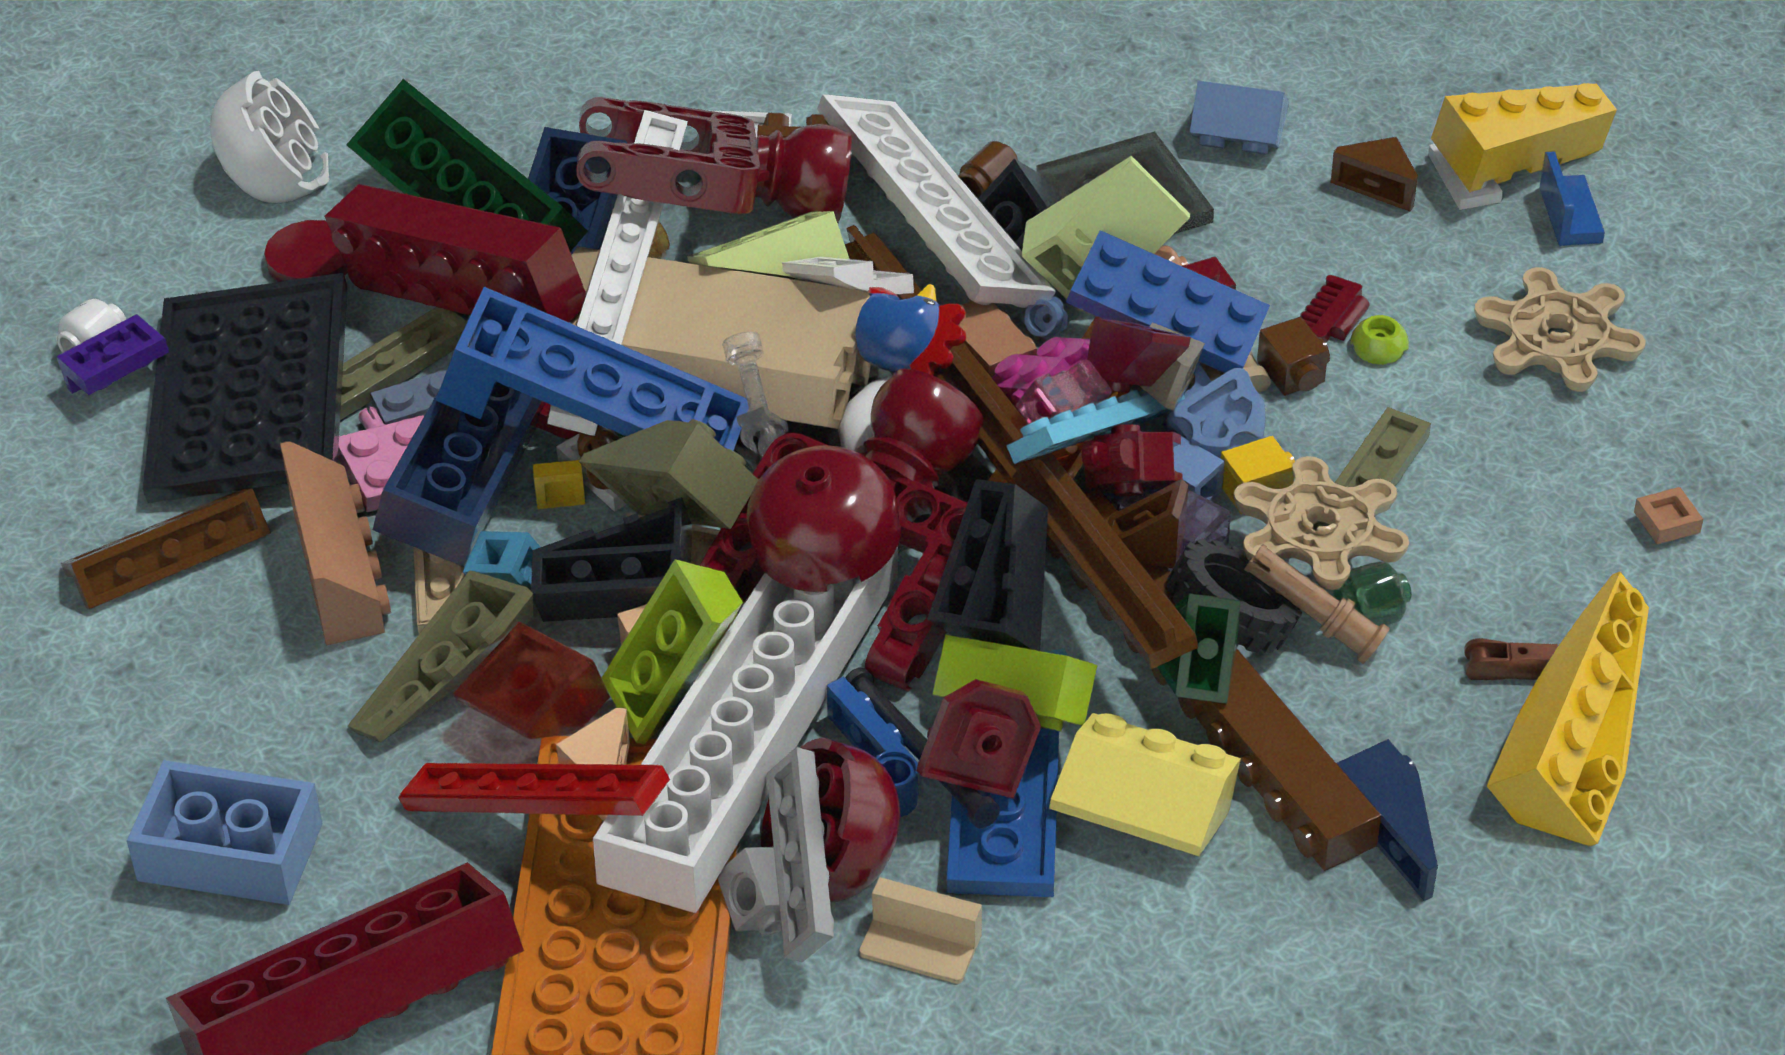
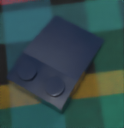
[528,127,627,255]

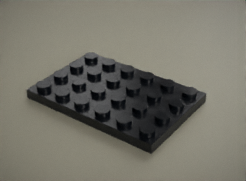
[142,273,348,503]

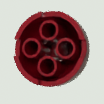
[747,446,901,592]
[761,738,900,903]

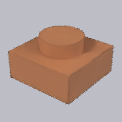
[1634,487,1704,545]

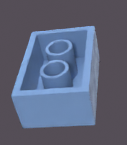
[127,760,323,905]

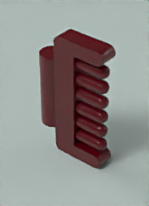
[1300,275,1370,342]

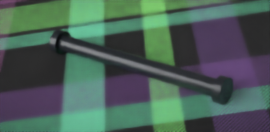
[845,667,1000,829]

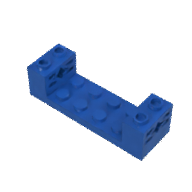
[436,287,752,451]

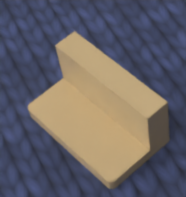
[860,877,982,984]

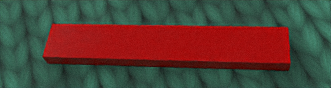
[398,763,670,816]

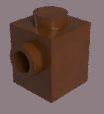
[1257,316,1330,396]

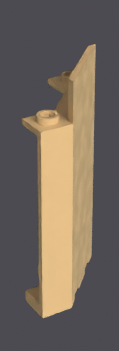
[569,246,871,429]

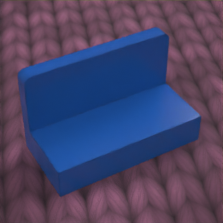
[1539,151,1605,246]

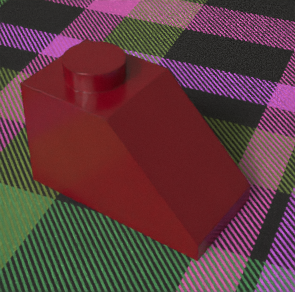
[1084,318,1191,393]

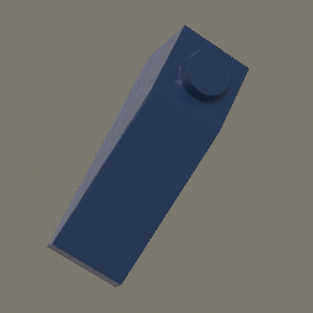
[1337,739,1438,901]

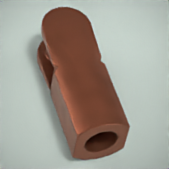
[1464,638,1558,680]

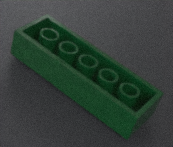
[346,79,588,252]

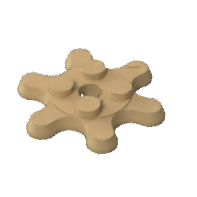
[1474,267,1646,392]
[1234,456,1409,590]

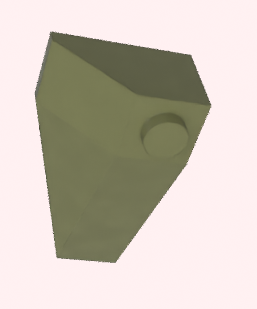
[347,570,533,743]

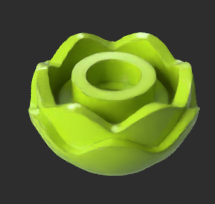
[1350,315,1409,365]

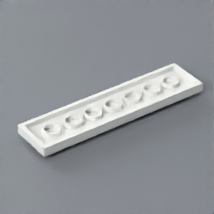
[817,94,1056,308]

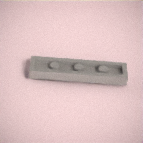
[767,747,834,962]

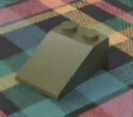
[579,419,758,529]

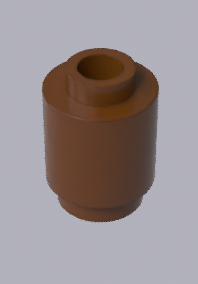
[958,141,1018,199]

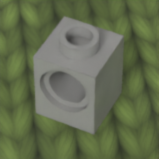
[718,847,782,935]

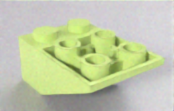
[1022,156,1190,311]

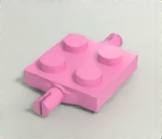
[338,407,424,512]

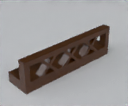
[61,489,271,609]

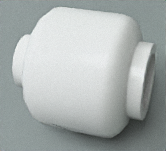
[57,299,126,353]

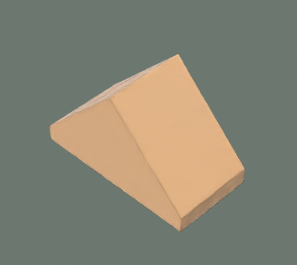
[556,708,630,821]

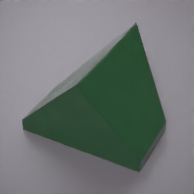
[1157,593,1241,704]

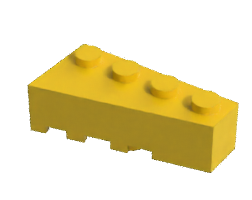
[1431,83,1617,193]

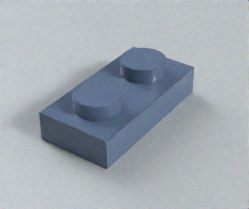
[370,369,447,424]

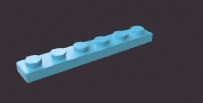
[1007,389,1185,464]

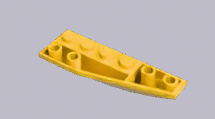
[1487,571,1649,846]

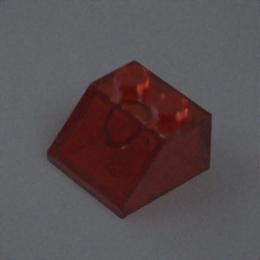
[453,622,610,740]

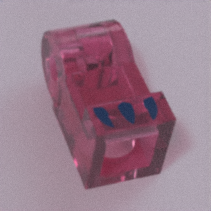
[1015,360,1112,424]

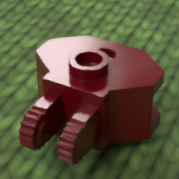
[1081,424,1183,497]

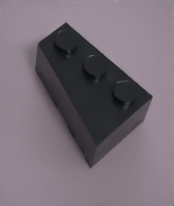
[927,479,1048,651]
[531,497,692,622]

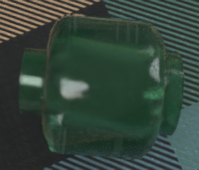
[1333,561,1412,626]

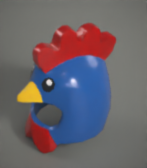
[855,284,966,376]

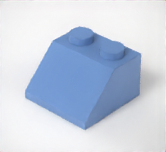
[1190,80,1289,154]

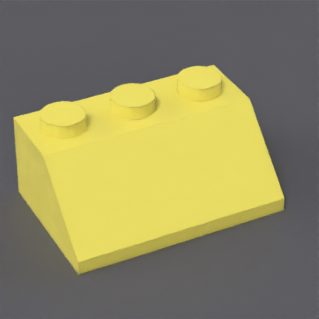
[1049,713,1241,856]

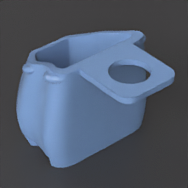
[1163,362,1265,458]

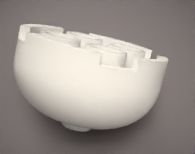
[210,71,329,203]

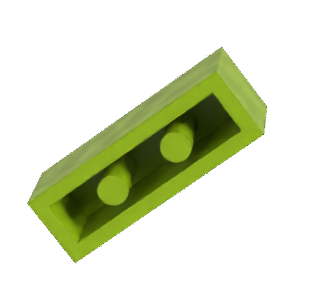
[932,635,1097,732]

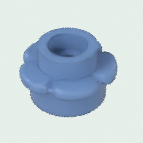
[1024,296,1069,340]

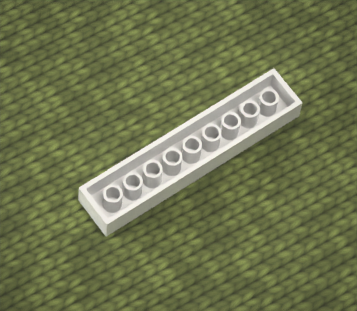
[593,547,898,913]

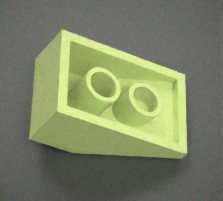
[687,211,849,278]

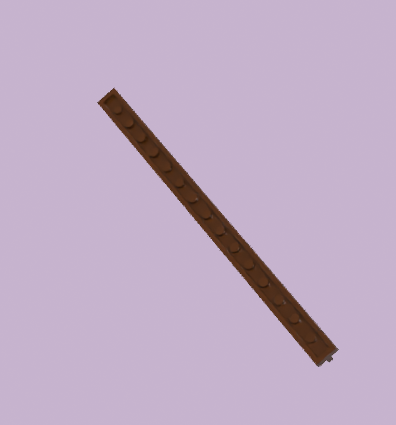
[845,225,1198,669]

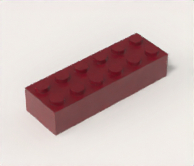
[324,184,587,323]
[166,862,524,1055]

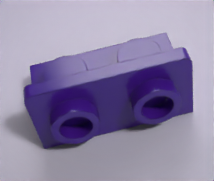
[56,314,169,395]

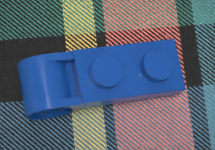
[827,676,918,817]

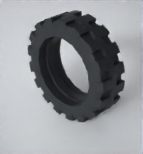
[1167,539,1302,653]

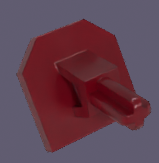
[916,679,1041,798]

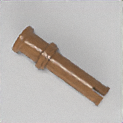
[1244,544,1390,664]

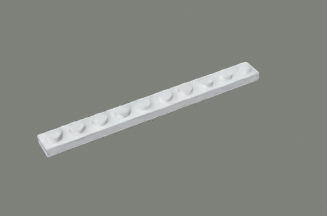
[547,110,688,436]

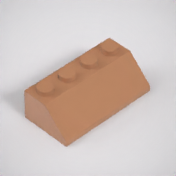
[280,441,391,646]

